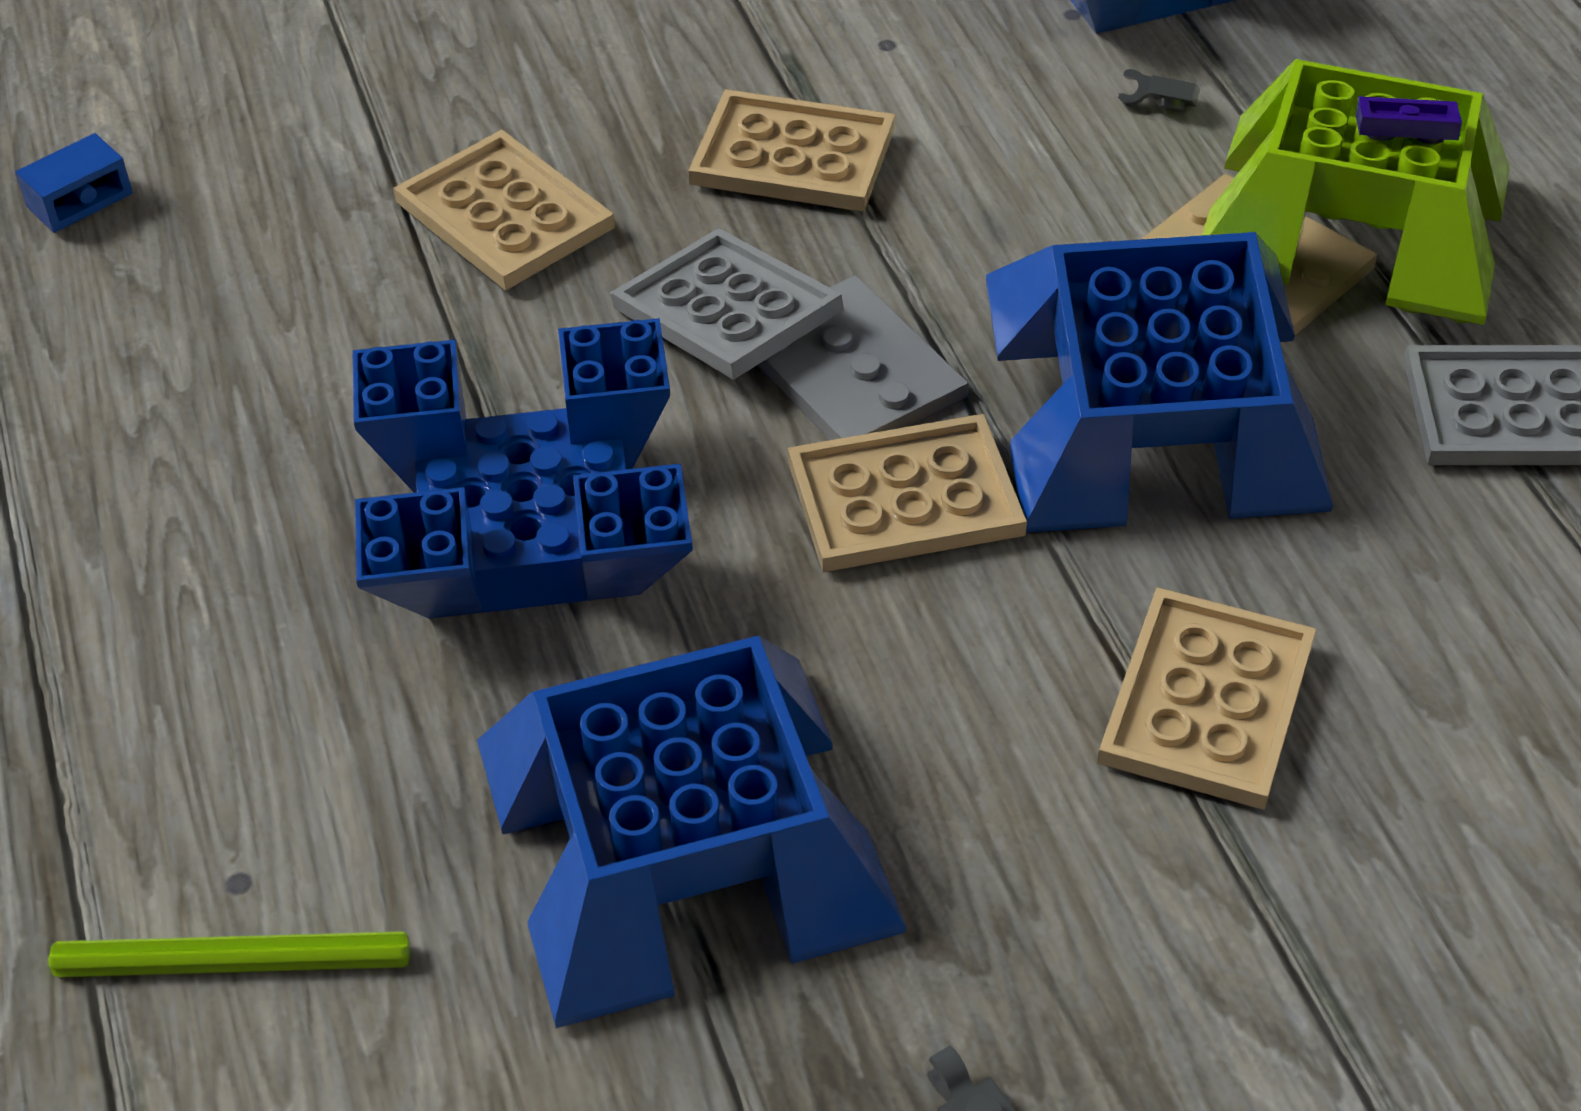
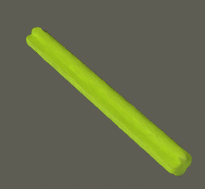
[48,931,411,977]

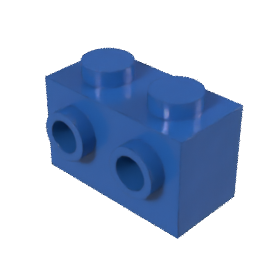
[15,133,133,233]

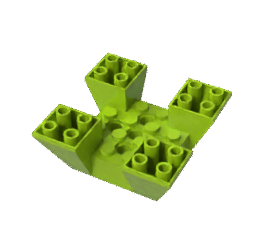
[1202,59,1510,325]

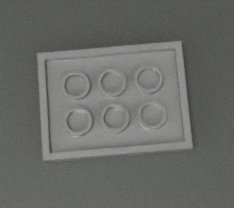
[610,228,844,380]
[758,275,969,440]
[1403,345,1581,465]

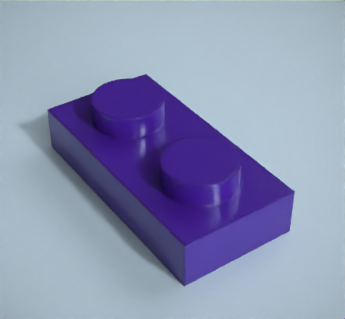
[1356,96,1462,144]

